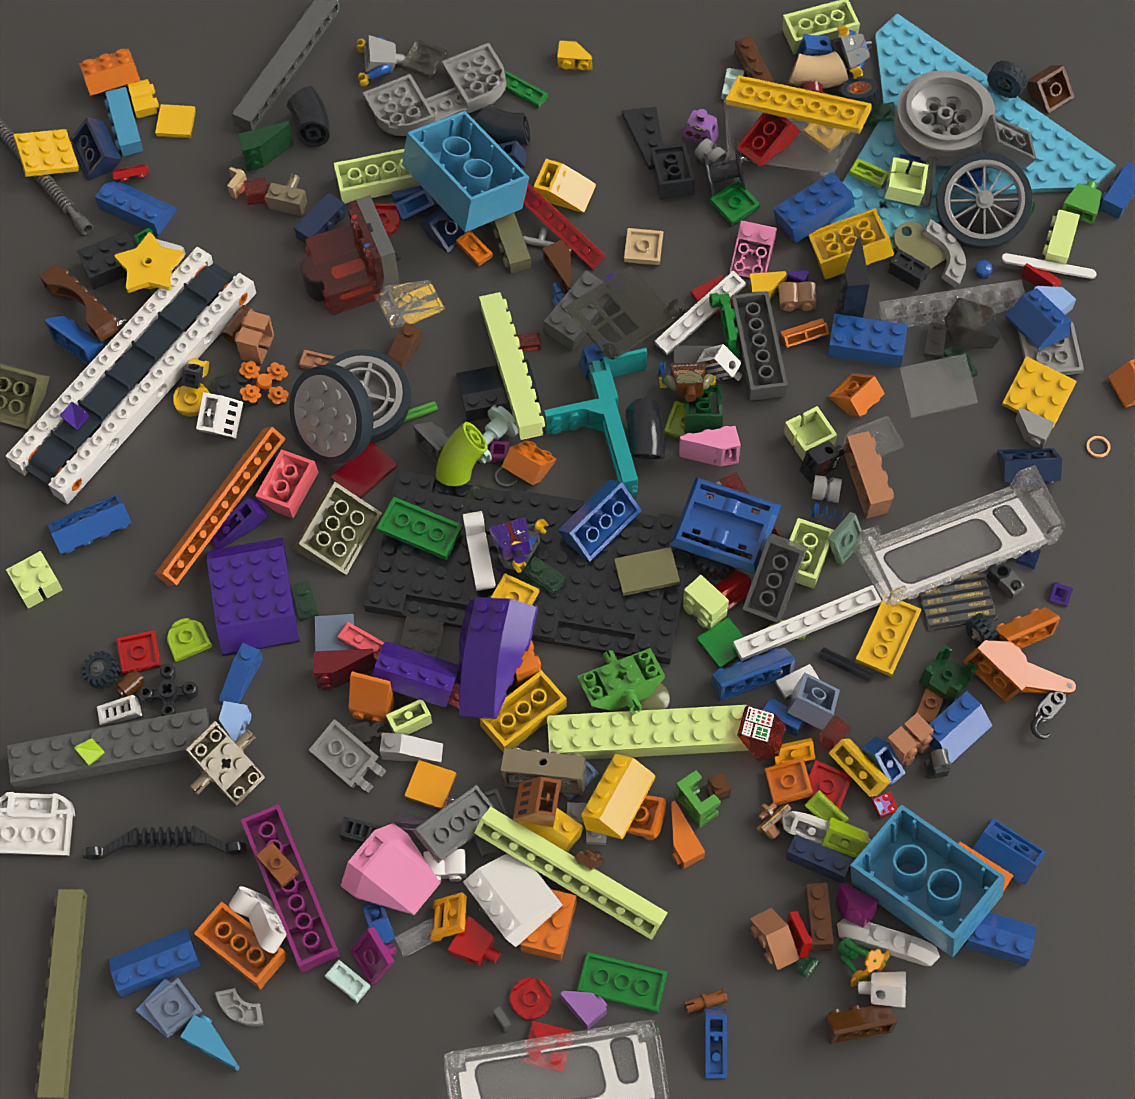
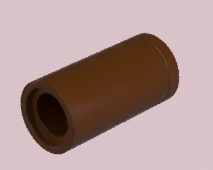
[221,305,255,344]

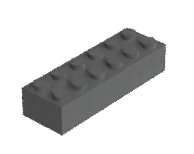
[731,291,788,401]

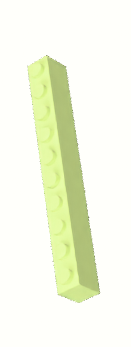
[479,292,545,440]
[474,807,667,940]

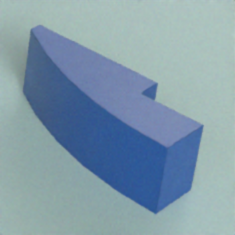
[395,189,437,220]

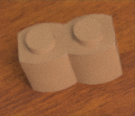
[778,282,816,312]

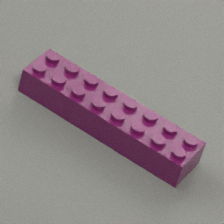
[241,804,340,973]

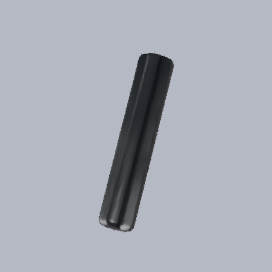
[819,647,875,681]

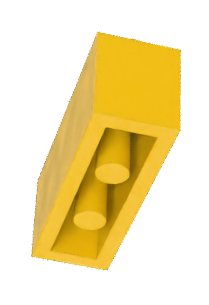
[829,739,891,797]

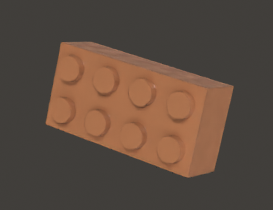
[843,431,894,519]

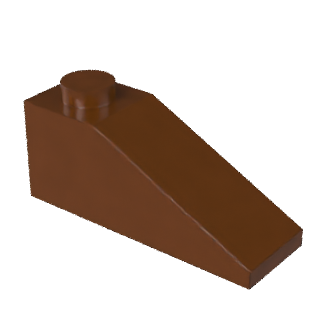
[543,239,572,294]
[387,322,423,370]

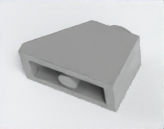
[1015,407,1055,448]

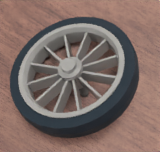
[936,153,1033,249]

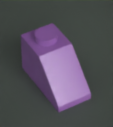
[560,991,607,1030]

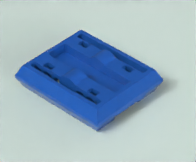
[670,477,781,574]

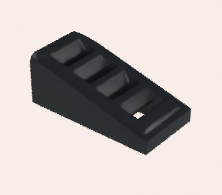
[340,817,384,844]

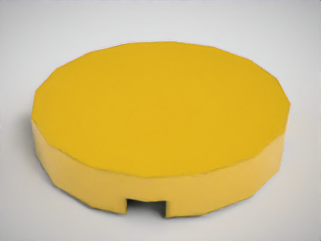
[173,383,209,417]

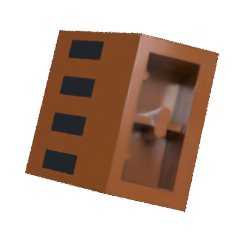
[513,777,561,827]

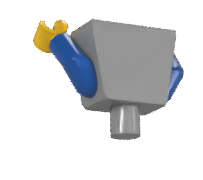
[356,35,405,87]

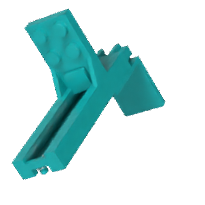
[544,348,647,498]

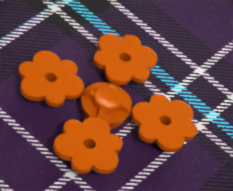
[239,361,289,405]

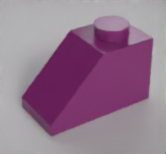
[836,883,878,927]

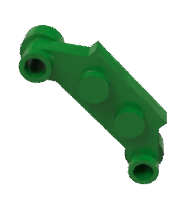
[709,293,739,358]

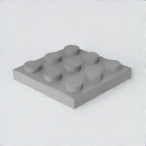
[1018,323,1084,375]

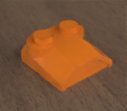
[626,795,666,840]

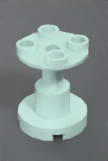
[478,405,518,465]

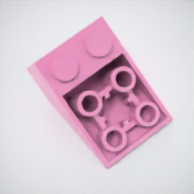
[729,221,777,278]
[679,426,741,467]

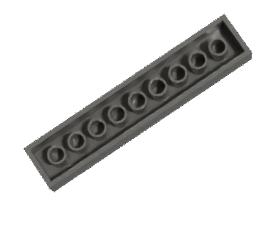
[7,708,211,791]

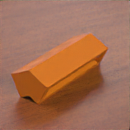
[780,318,830,347]

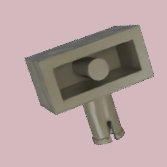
[266,174,307,216]

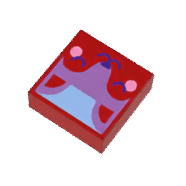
[871,792,898,819]

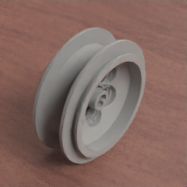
[894,71,995,166]

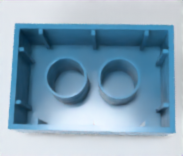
[402,111,529,232]
[851,804,1005,957]

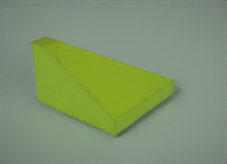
[74,738,105,766]

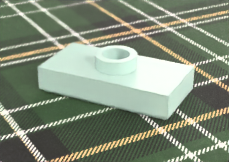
[325,960,371,1003]

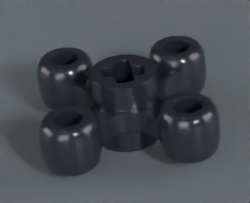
[138,664,199,716]

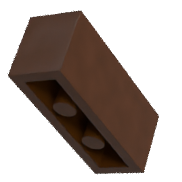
[805,883,834,951]

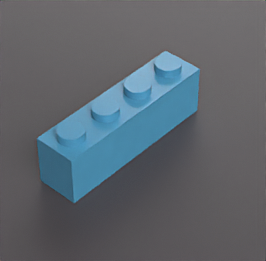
[104,87,143,157]

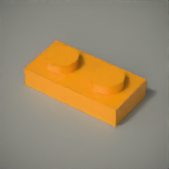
[772,738,815,765]

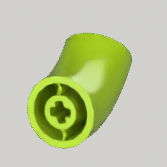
[435,422,488,486]

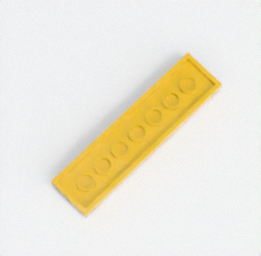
[726,75,872,134]

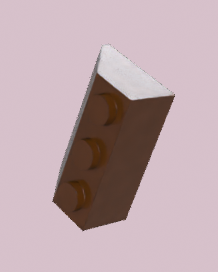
[825,1003,897,1044]

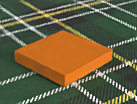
[765,758,813,806]

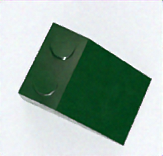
[237,121,293,172]
[684,385,723,434]

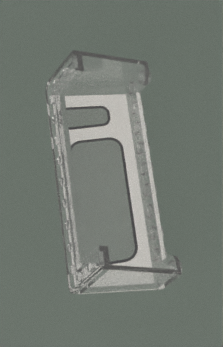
[853,465,1067,606]
[444,1020,670,1099]

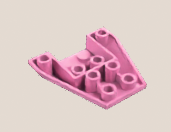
[341,823,440,915]

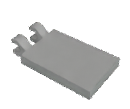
[309,719,386,793]

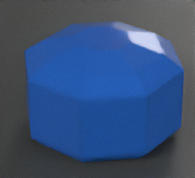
[974,260,993,279]

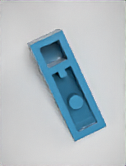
[180,1015,240,1071]

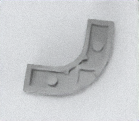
[922,219,966,288]

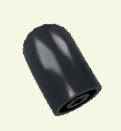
[287,86,330,147]
[475,104,531,146]
[625,398,665,460]

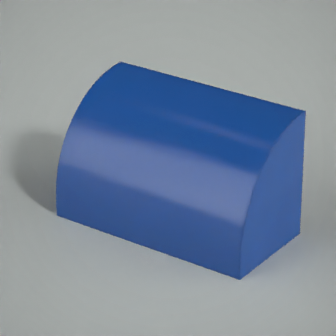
[763,698,805,736]

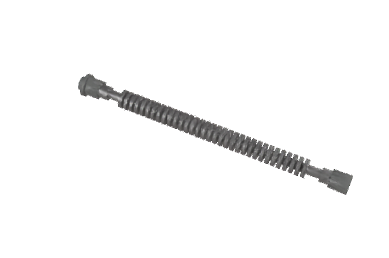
[0,117,93,235]

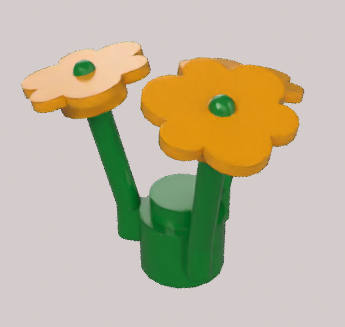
[838,938,890,987]

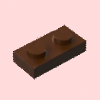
[575,849,605,870]

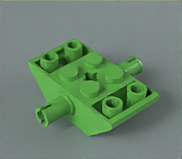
[577,648,665,714]

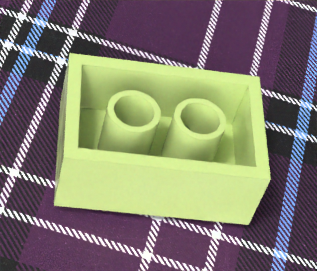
[790,518,834,589]

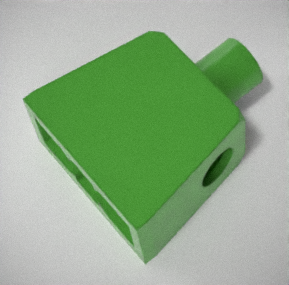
[1062,180,1102,224]

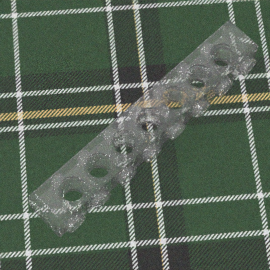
[877,280,1025,327]

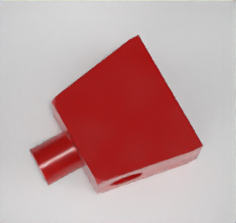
[448,916,501,966]

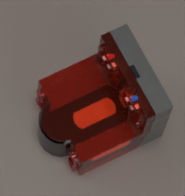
[301,195,401,315]

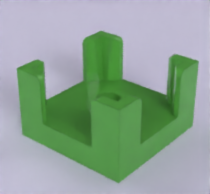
[675,770,721,828]

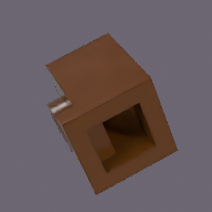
[703,772,731,801]

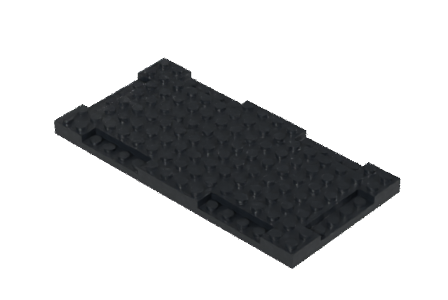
[364,470,695,664]

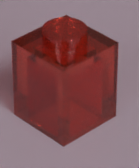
[244,178,270,205]
[819,715,852,749]

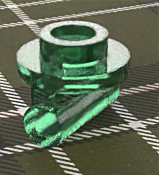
[796,955,821,979]

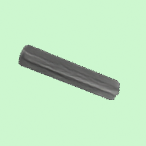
[921,156,937,207]

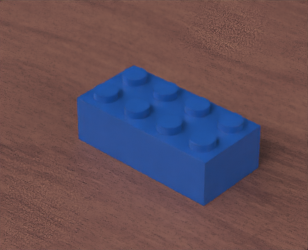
[773,172,855,243]
[828,314,908,367]

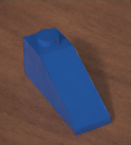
[218,643,263,704]
[704,1008,727,1078]

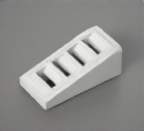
[97,695,142,726]

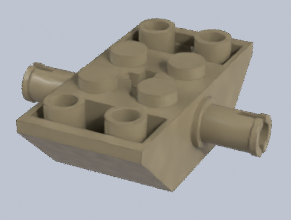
[185,721,265,806]

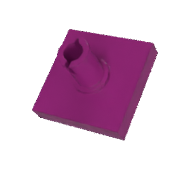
[350,927,396,985]

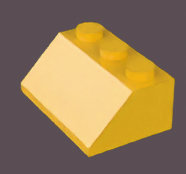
[516,808,583,853]

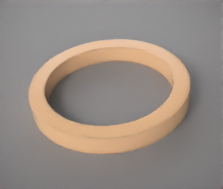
[1086,436,1110,458]

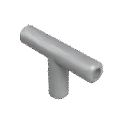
[523,227,555,247]

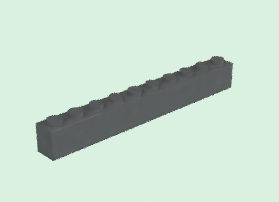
[232,0,340,131]

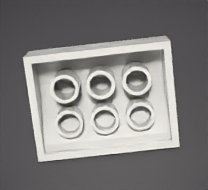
[463,853,563,947]

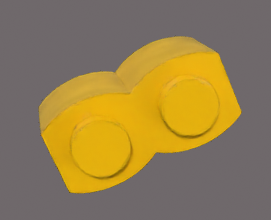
[128,79,159,119]

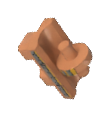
[755,803,791,839]

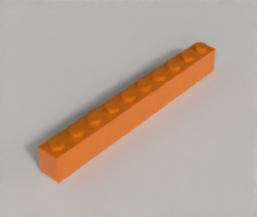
[154,427,286,586]

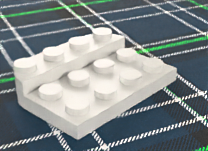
[0,792,75,856]

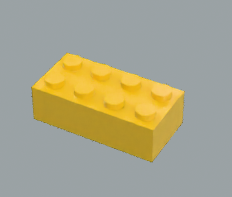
[479,670,567,753]

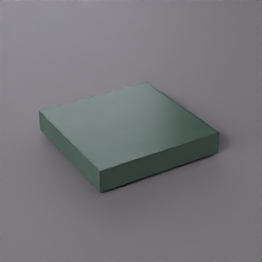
[827,512,865,565]

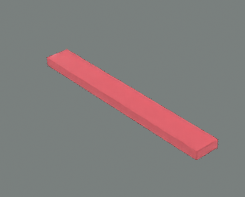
[337,622,459,709]

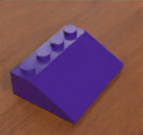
[372,641,459,708]

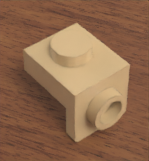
[227,167,248,199]

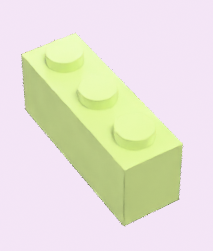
[1042,210,1080,264]

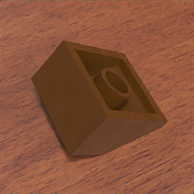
[1026,65,1075,113]

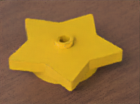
[115,233,184,293]

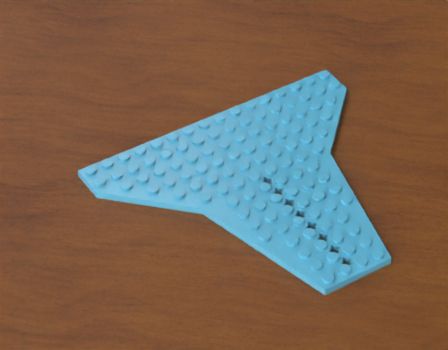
[826,13,1116,252]

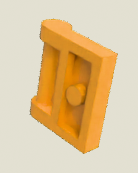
[430,892,467,941]

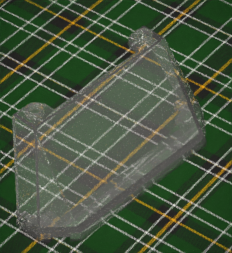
[724,94,856,176]

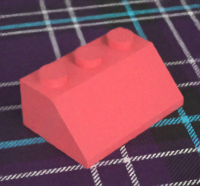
[255,449,319,518]

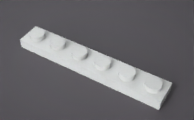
[654,271,746,356]

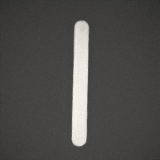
[1002,253,1096,279]

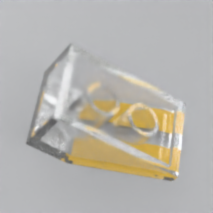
[376,280,445,328]

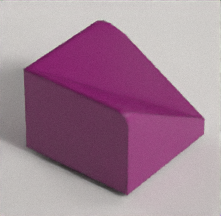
[489,441,510,463]

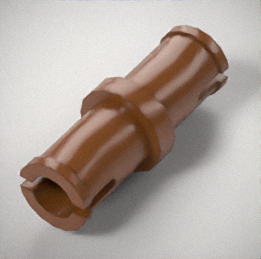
[683,988,728,1015]

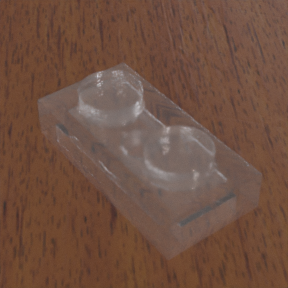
[395,918,434,957]

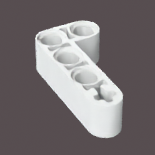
[463,511,496,591]
[229,886,286,953]

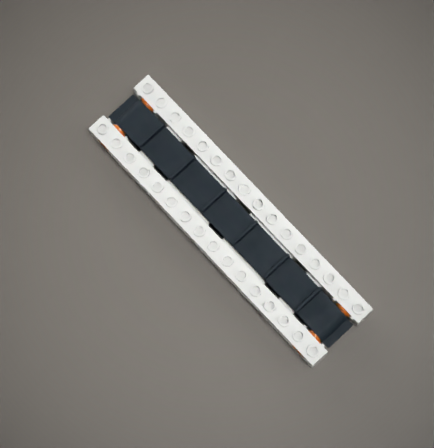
[6,247,256,505]

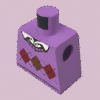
[682,109,719,144]

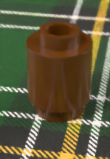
[115,670,145,698]

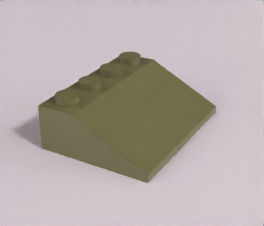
[0,363,50,429]
[291,482,382,576]

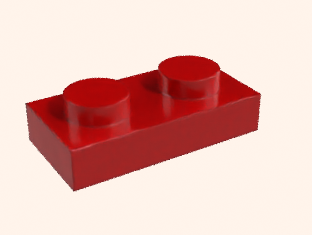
[112,163,149,181]
[786,912,813,958]

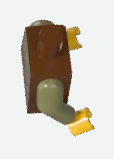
[659,362,716,402]

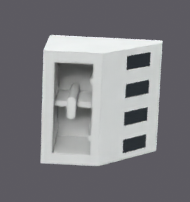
[196,392,243,438]

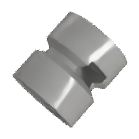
[694,139,728,169]
[812,475,842,503]

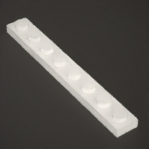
[733,585,882,661]

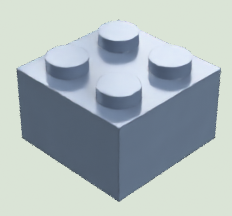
[787,672,840,730]

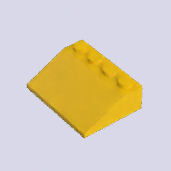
[808,208,894,280]

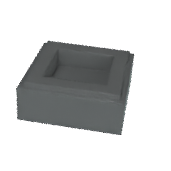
[493,1007,512,1032]

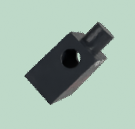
[799,441,845,484]

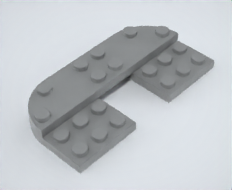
[363,43,506,136]

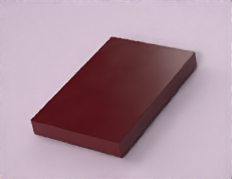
[330,441,398,499]

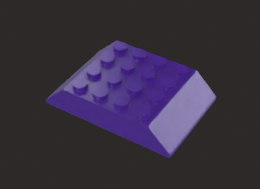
[207,537,300,656]

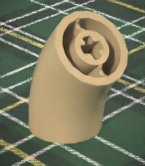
[788,51,848,88]

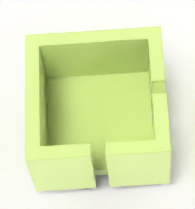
[884,157,928,206]
[784,406,837,461]
[6,551,63,609]
[683,575,729,629]

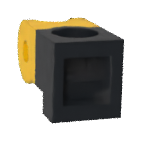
[182,358,209,389]

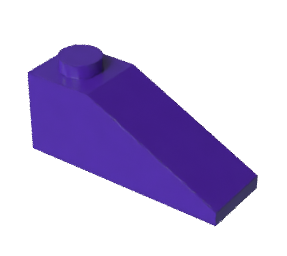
[211,498,269,549]

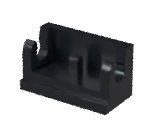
[888,249,930,290]

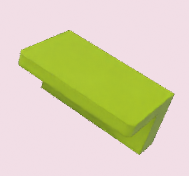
[822,818,869,858]

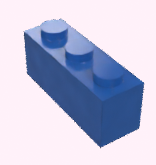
[1100,162,1135,219]

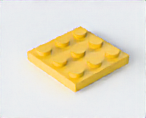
[14,129,79,177]
[1001,356,1077,429]

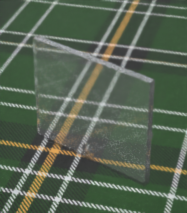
[900,354,978,418]

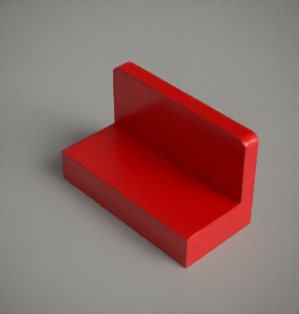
[1021,263,1062,287]
[714,571,752,610]

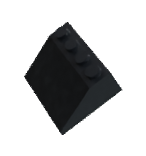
[835,237,870,318]
[456,359,539,422]

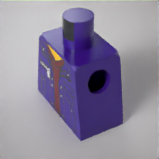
[490,517,531,564]

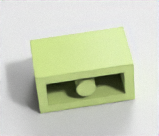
[386,699,432,735]

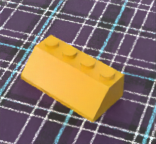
[581,754,656,839]

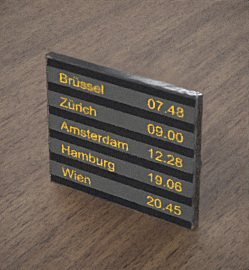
[915,568,997,631]

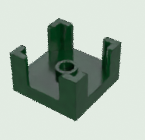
[919,644,978,704]

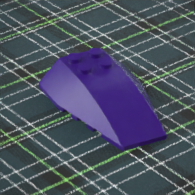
[459,597,538,719]

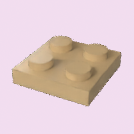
[624,228,663,265]

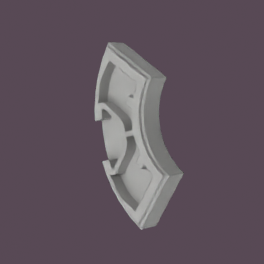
[215,988,264,1026]

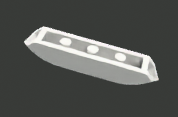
[782,811,872,853]
[837,919,940,966]

